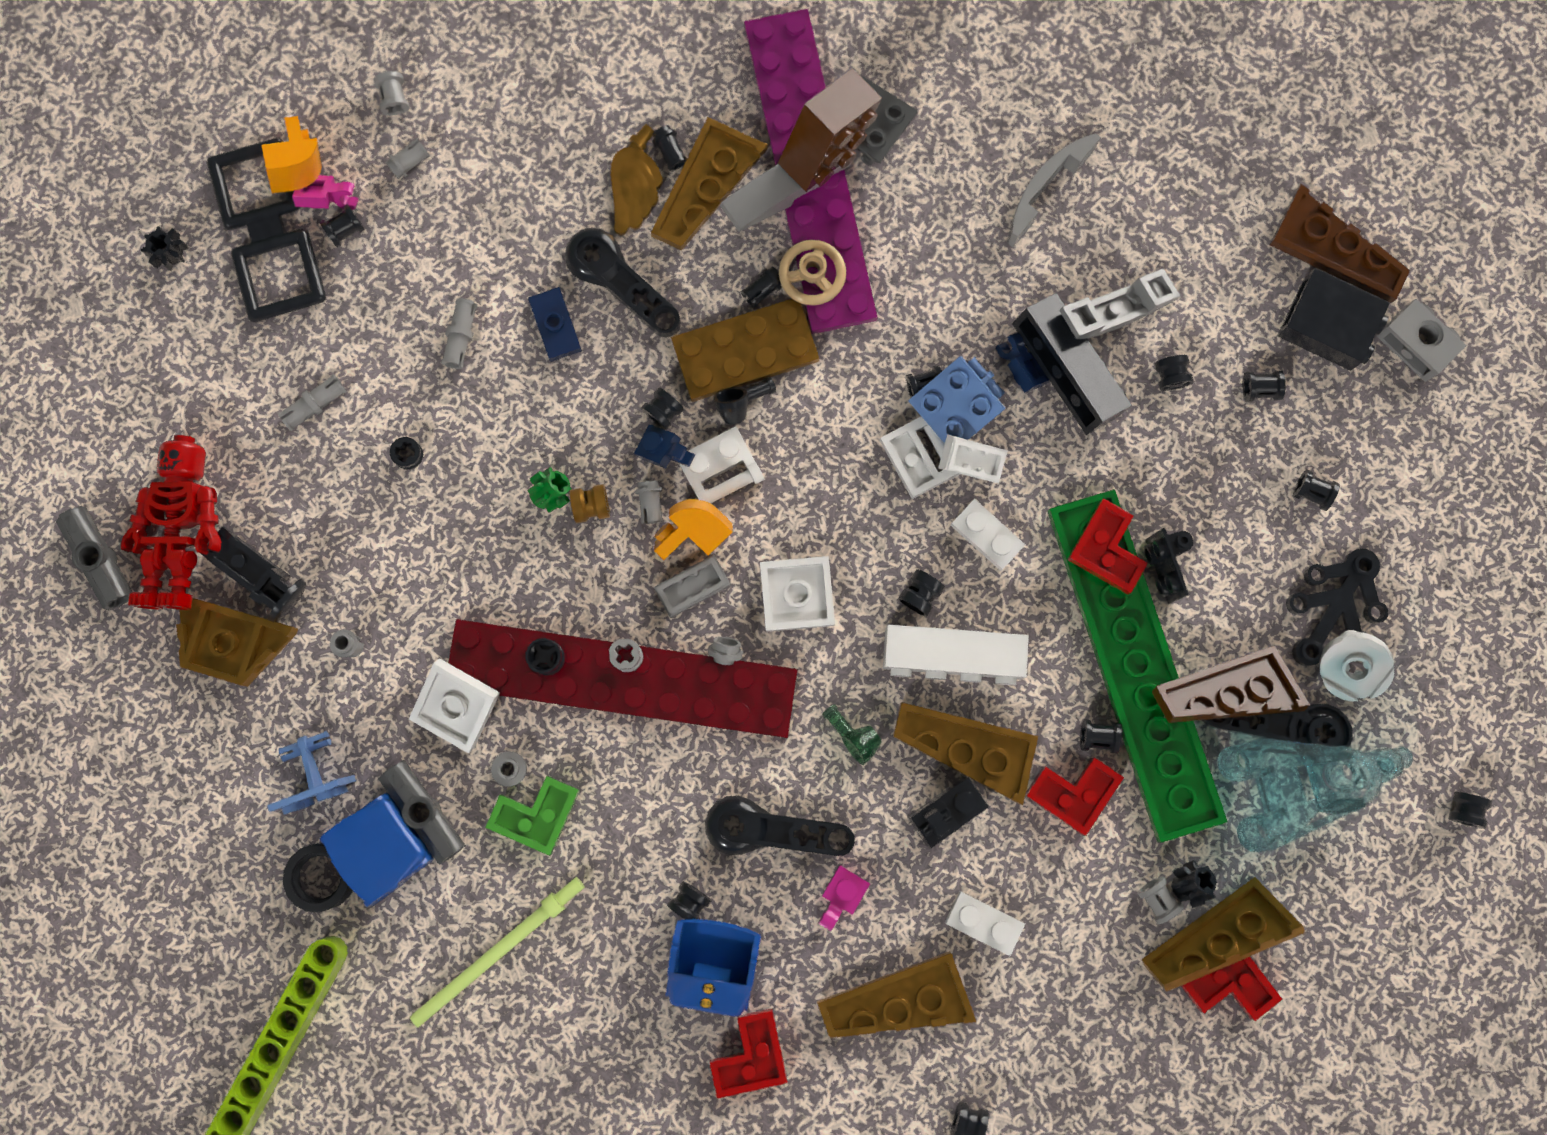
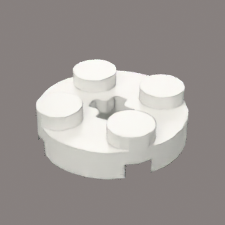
[1319,630,1394,701]

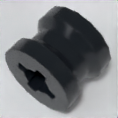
[1154,355,1194,391]
[641,387,684,430]
[1448,791,1492,829]
[667,881,712,919]
[950,1102,989,1135]

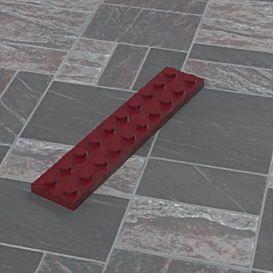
[448,619,798,738]

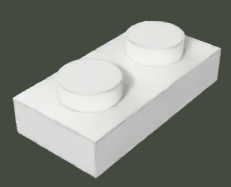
[951,499,1026,571]
[945,891,1025,956]

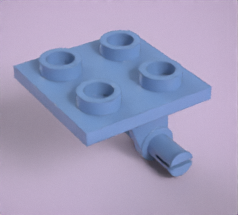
[908,356,1006,444]
[267,731,356,815]

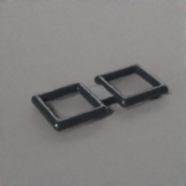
[207,138,326,322]

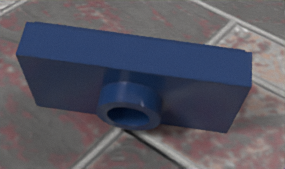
[528,287,582,362]

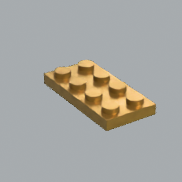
[671,299,820,402]

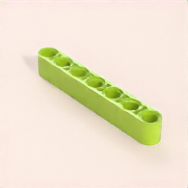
[205,936,348,1135]

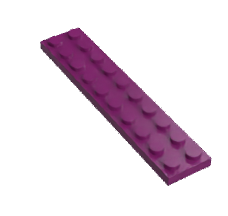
[744,9,878,334]

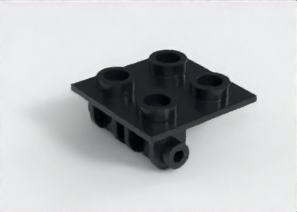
[1144,528,1193,604]

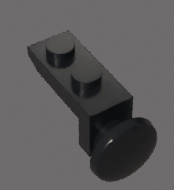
[201,526,307,622]

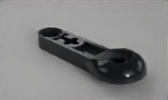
[565,227,681,338]
[1202,704,1353,763]
[705,795,855,856]

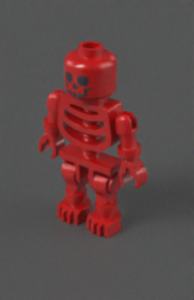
[121,435,221,610]

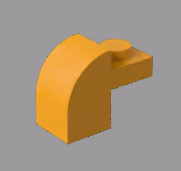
[261,116,322,194]
[654,499,733,560]

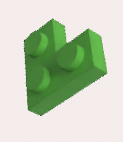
[485,776,580,856]

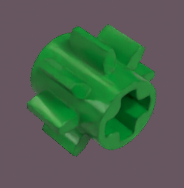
[527,467,572,513]

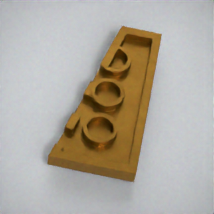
[651,117,768,251]
[893,702,1038,805]
[1141,877,1305,992]
[817,951,977,1038]

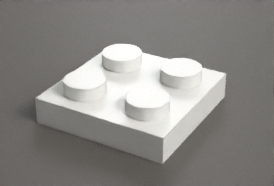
[760,556,835,632]
[409,658,500,753]

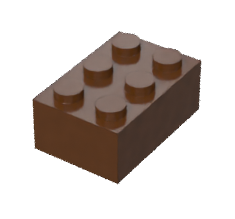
[778,68,882,192]

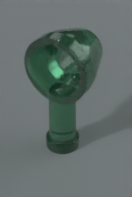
[822,704,882,765]

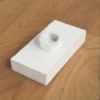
[938,435,1008,484]

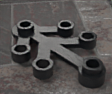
[1286,548,1388,666]

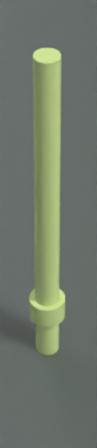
[410,877,585,1027]

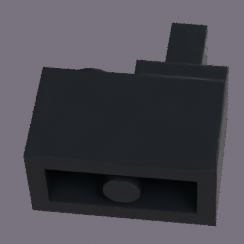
[907,777,989,848]

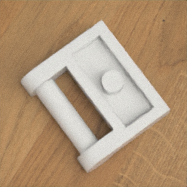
[880,416,961,499]
[679,426,765,505]

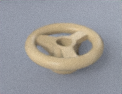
[779,240,846,305]

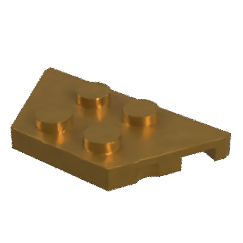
[176,598,298,687]

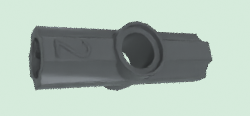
[56,506,132,610]
[378,760,466,865]

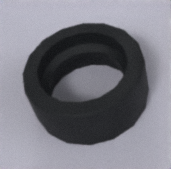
[283,843,353,912]

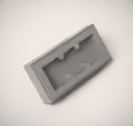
[654,555,731,618]

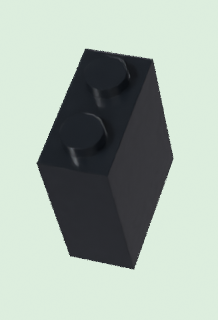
[1277,268,1390,371]

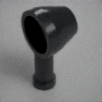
[714,377,776,425]

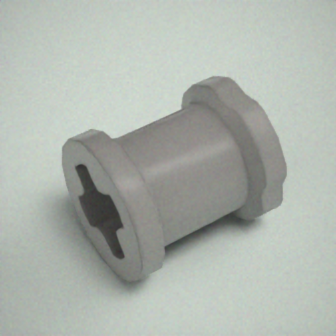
[373,71,410,116]
[609,638,643,672]
[1137,876,1184,924]

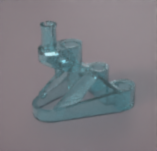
[1217,738,1413,852]

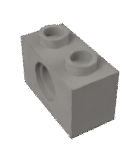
[1376,299,1467,382]

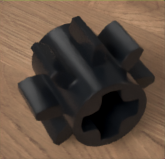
[141,226,188,271]
[1171,860,1217,908]

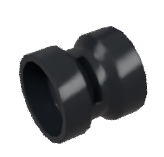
[898,569,945,617]
[525,638,566,676]

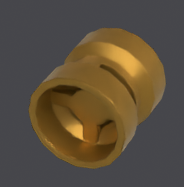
[569,484,610,524]

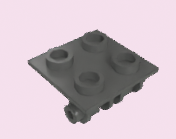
[856,76,918,165]

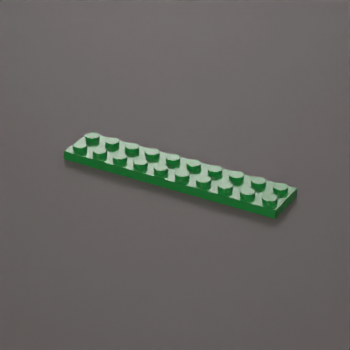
[1047,489,1228,843]

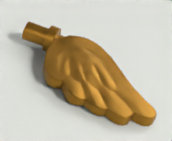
[610,124,663,235]

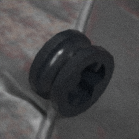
[390,437,423,470]

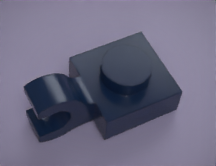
[996,333,1050,393]
[634,424,695,469]

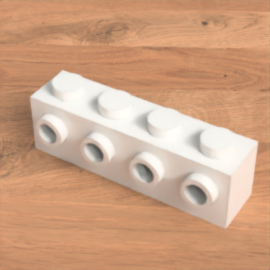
[883,624,1029,685]

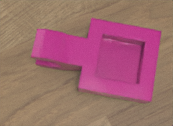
[292,175,358,210]
[818,865,870,931]

